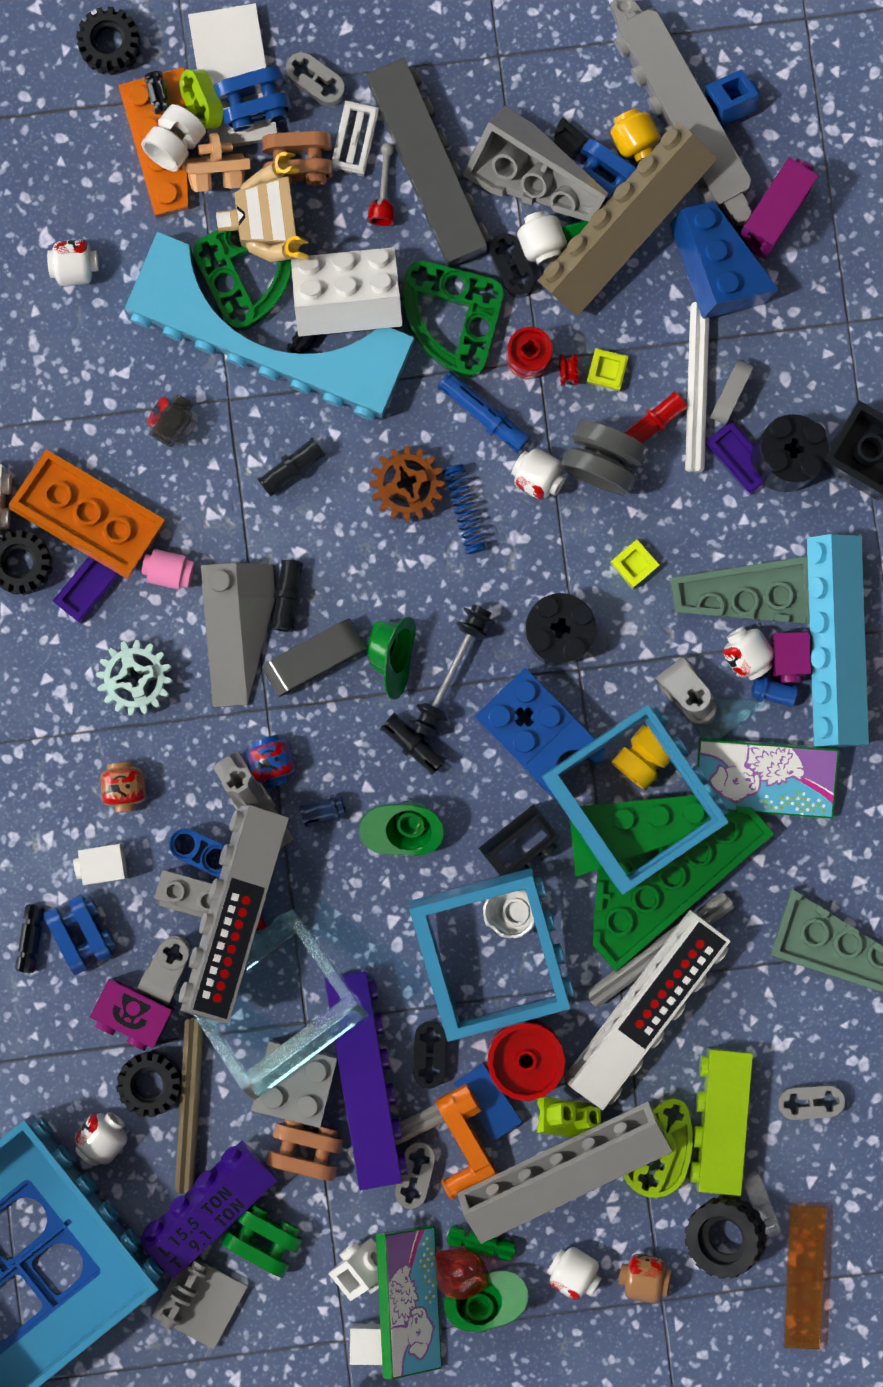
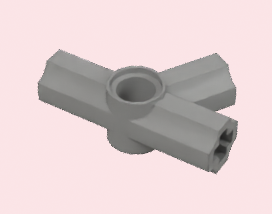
[213,751,294,849]

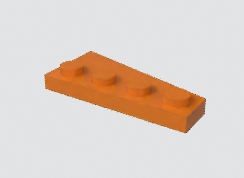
[118,67,189,219]

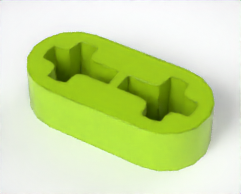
[179,69,223,129]

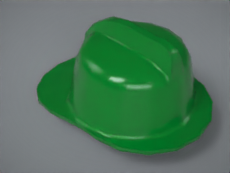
[367,616,416,700]
[359,800,444,856]
[444,1271,528,1333]

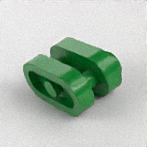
[221,1203,304,1278]

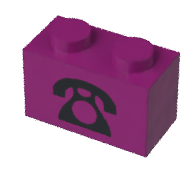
[90,978,175,1051]

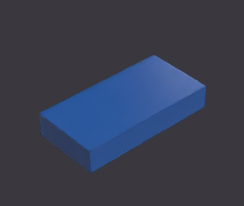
[454,1063,522,1142]

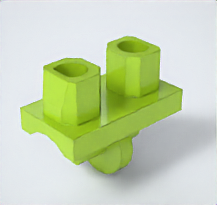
[537,1097,601,1138]

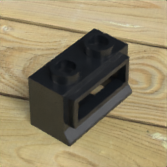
[478,804,559,876]

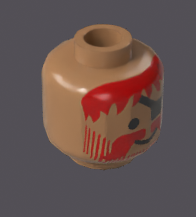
[99,762,147,813]
[618,1254,672,1304]

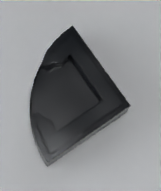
[554,117,589,160]

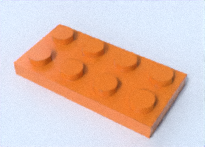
[9,449,165,579]

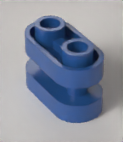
[214,66,292,132]
[574,139,636,209]
[43,894,116,976]

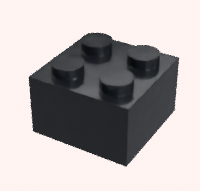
[823,400,883,501]

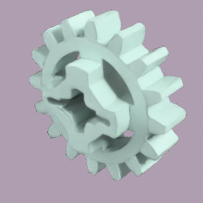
[96,640,173,716]

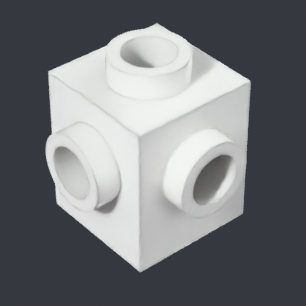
[328,1238,379,1301]

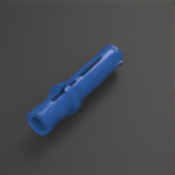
[437,371,531,453]

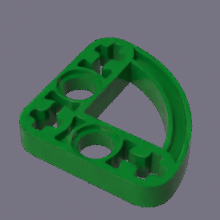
[193,230,292,331]
[403,260,503,378]

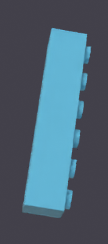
[807,534,869,747]

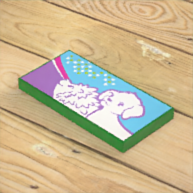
[696,738,839,818]
[376,1226,442,1380]

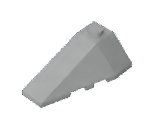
[463,106,609,222]
[201,563,275,708]

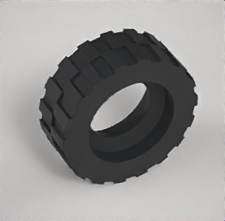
[684,1195,768,1279]

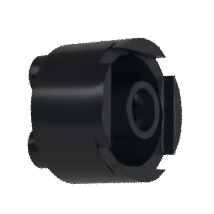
[751,414,829,492]
[524,593,596,666]

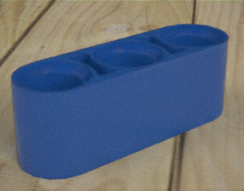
[168,828,225,878]

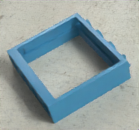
[541,704,729,895]
[409,868,575,1042]

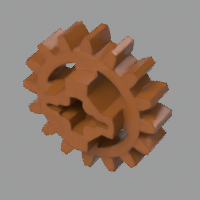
[369,446,445,523]

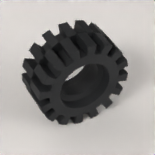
[76,6,141,75]
[0,530,53,595]
[116,1052,181,1117]

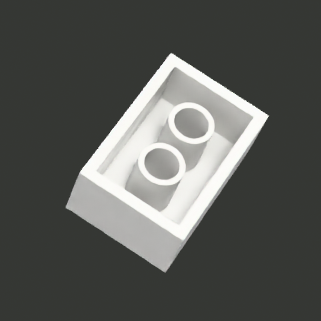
[291,247,402,336]

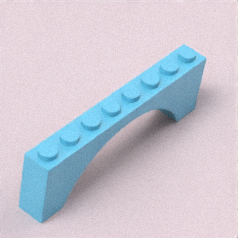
[125,232,414,421]

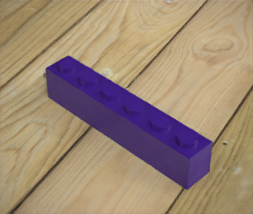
[324,971,408,1191]

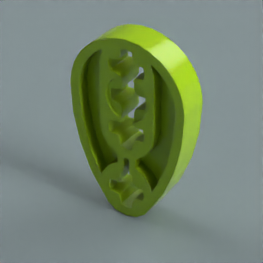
[623,1097,693,1198]

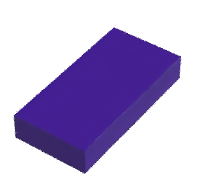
[705,420,764,496]
[53,557,120,624]

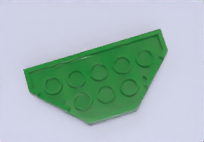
[592,806,774,972]

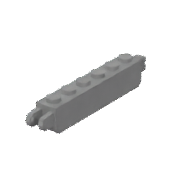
[610,0,752,229]

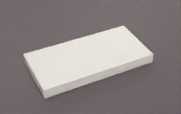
[188,3,277,147]

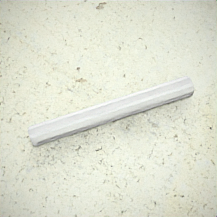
[685,302,709,473]

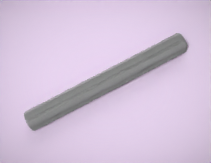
[586,893,734,1007]

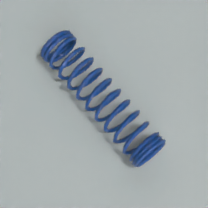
[443,464,488,555]

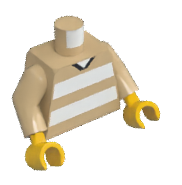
[216,152,309,262]

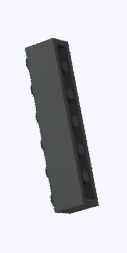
[366,57,490,268]

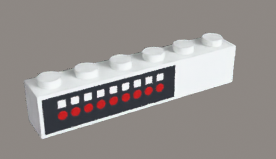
[563,910,731,1110]

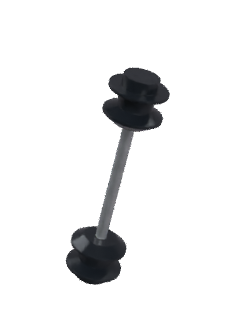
[409,604,495,739]

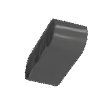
[262,618,367,697]

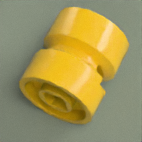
[611,725,671,791]

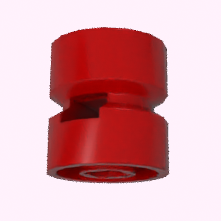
[506,327,553,380]

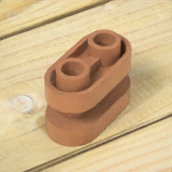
[262,131,333,186]
[266,1119,344,1181]

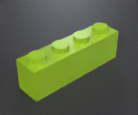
[690,1048,753,1196]

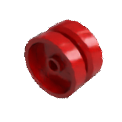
[487,1020,565,1101]

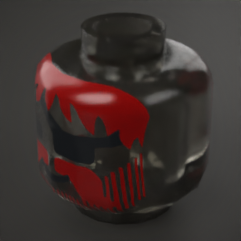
[147,393,198,448]

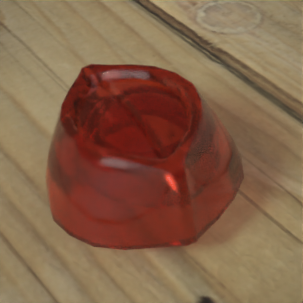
[434,1249,488,1299]

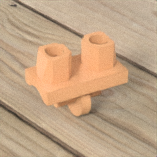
[182,133,250,192]

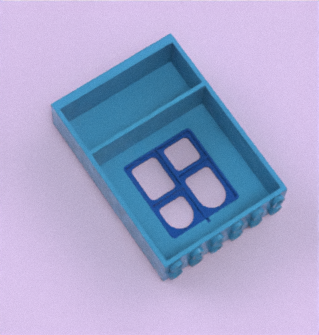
[0,1114,165,1387]

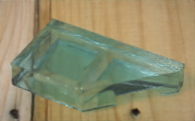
[688,697,761,739]

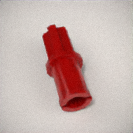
[624,391,688,443]

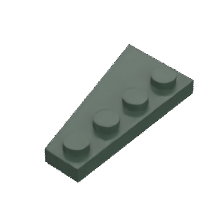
[669,556,810,624]
[770,889,883,993]

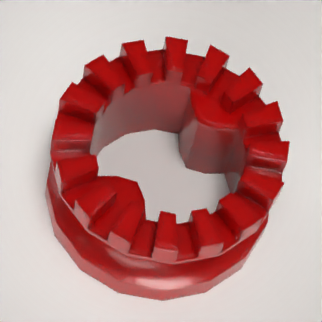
[559,354,579,386]

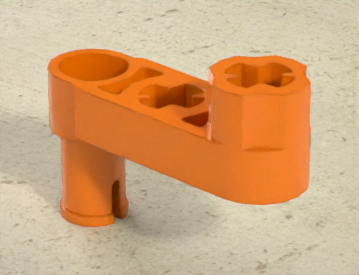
[435,1083,498,1201]

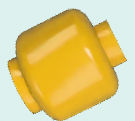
[610,108,661,163]

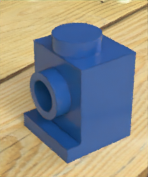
[704,69,760,130]

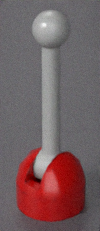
[367,143,395,226]

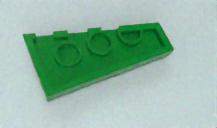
[569,795,710,877]

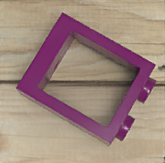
[739,157,818,260]

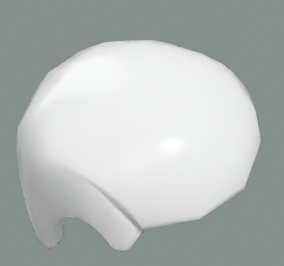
[483,889,535,939]

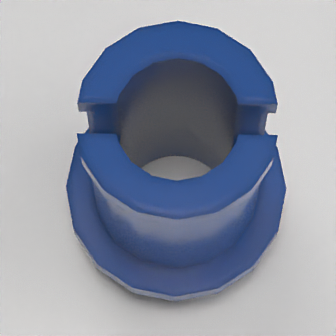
[751,675,797,708]

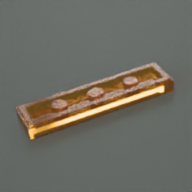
[783,1204,826,1350]

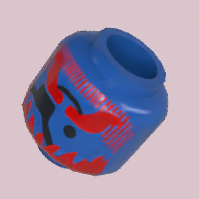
[246,735,296,788]

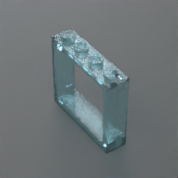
[179,909,369,1100]

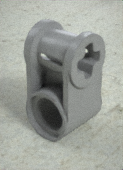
[654,657,717,725]
[136,935,191,1006]

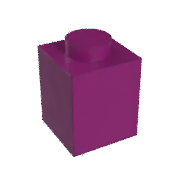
[770,632,811,684]

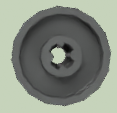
[560,420,649,496]

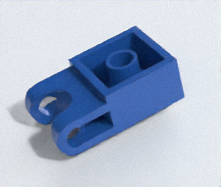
[474,668,607,801]

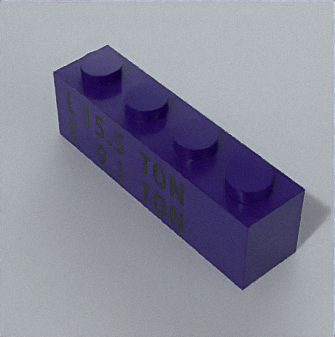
[139,1140,277,1279]

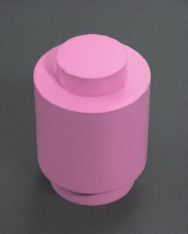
[141,549,195,590]

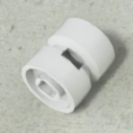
[141,104,206,172]

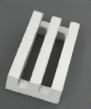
[332,100,379,177]

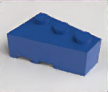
[670,201,778,319]

